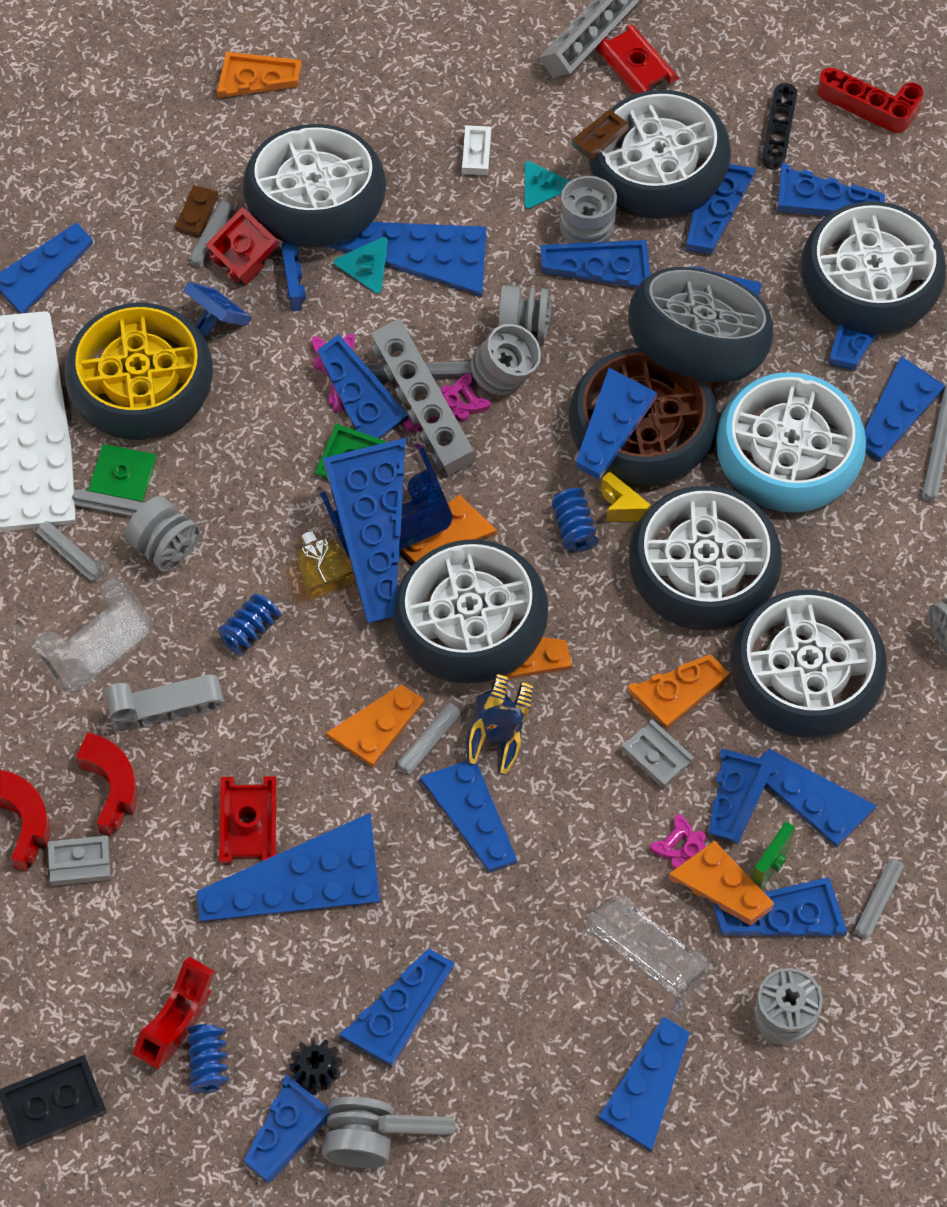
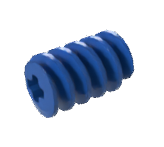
[552,487,599,551]
[218,594,282,656]
[187,1024,229,1093]

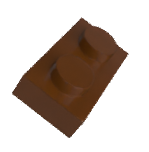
[572,109,629,160]
[175,185,219,237]

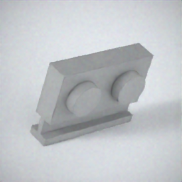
[622,719,694,789]
[48,835,111,886]

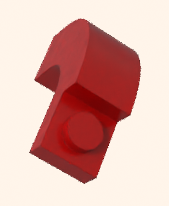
[76,732,138,837]
[0,769,50,872]
[132,956,215,1069]

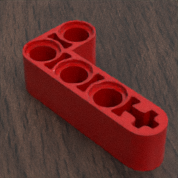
[817,67,924,133]

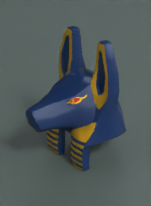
[466,675,534,775]

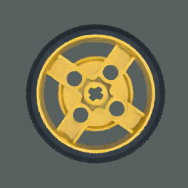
[65,303,213,440]

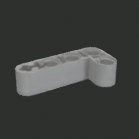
[104,675,225,734]

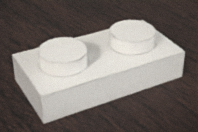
[462,125,491,175]

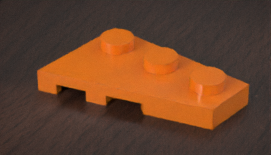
[627,654,730,730]
[669,841,774,926]

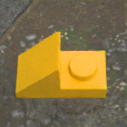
[601,471,651,522]

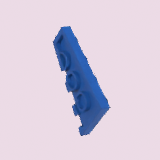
[686,160,756,255]
[777,163,885,216]
[0,222,93,314]
[540,240,650,288]
[829,289,902,371]
[317,334,408,439]
[865,356,946,462]
[575,368,657,480]
[760,749,877,848]
[420,761,517,873]
[713,877,847,936]
[339,948,455,1068]
[598,1016,690,1152]

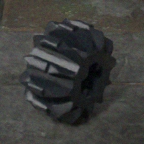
[289,1037,342,1092]

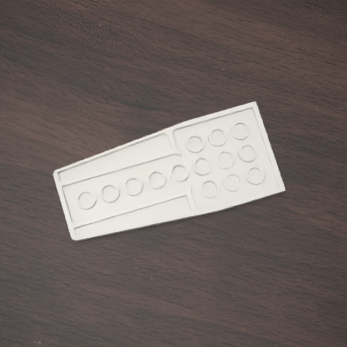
[0,311,76,532]

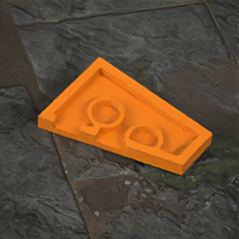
[217,51,302,98]
[399,494,497,564]
[477,633,572,683]
[326,684,425,768]

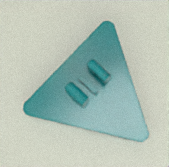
[525,161,570,209]
[334,237,388,294]

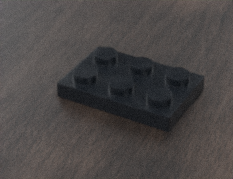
[0,1055,107,1150]

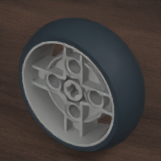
[628,267,773,382]

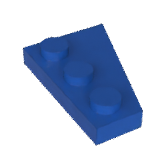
[709,748,774,844]
[244,1074,331,1184]

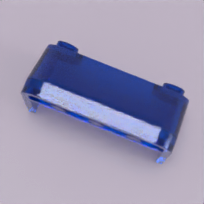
[315,443,453,561]

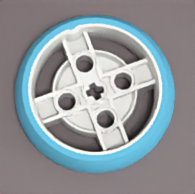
[716,372,866,512]

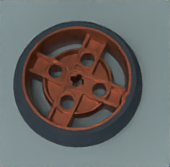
[569,348,718,487]

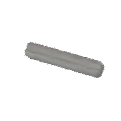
[189,200,233,268]
[72,489,145,517]
[37,521,103,582]
[398,703,460,774]
[855,858,904,939]
[378,1115,456,1135]

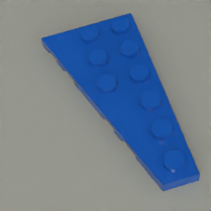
[323,438,406,624]
[197,813,380,922]

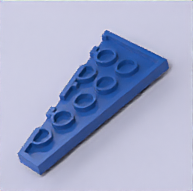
[327,222,486,297]

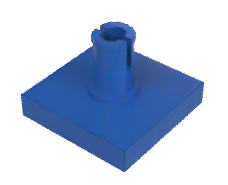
[183,282,252,336]

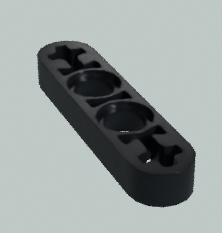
[762,83,797,170]

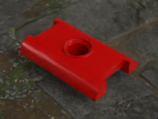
[595,25,679,95]
[219,776,277,865]

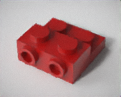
[205,207,280,285]

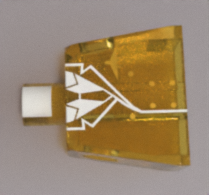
[296,531,356,602]

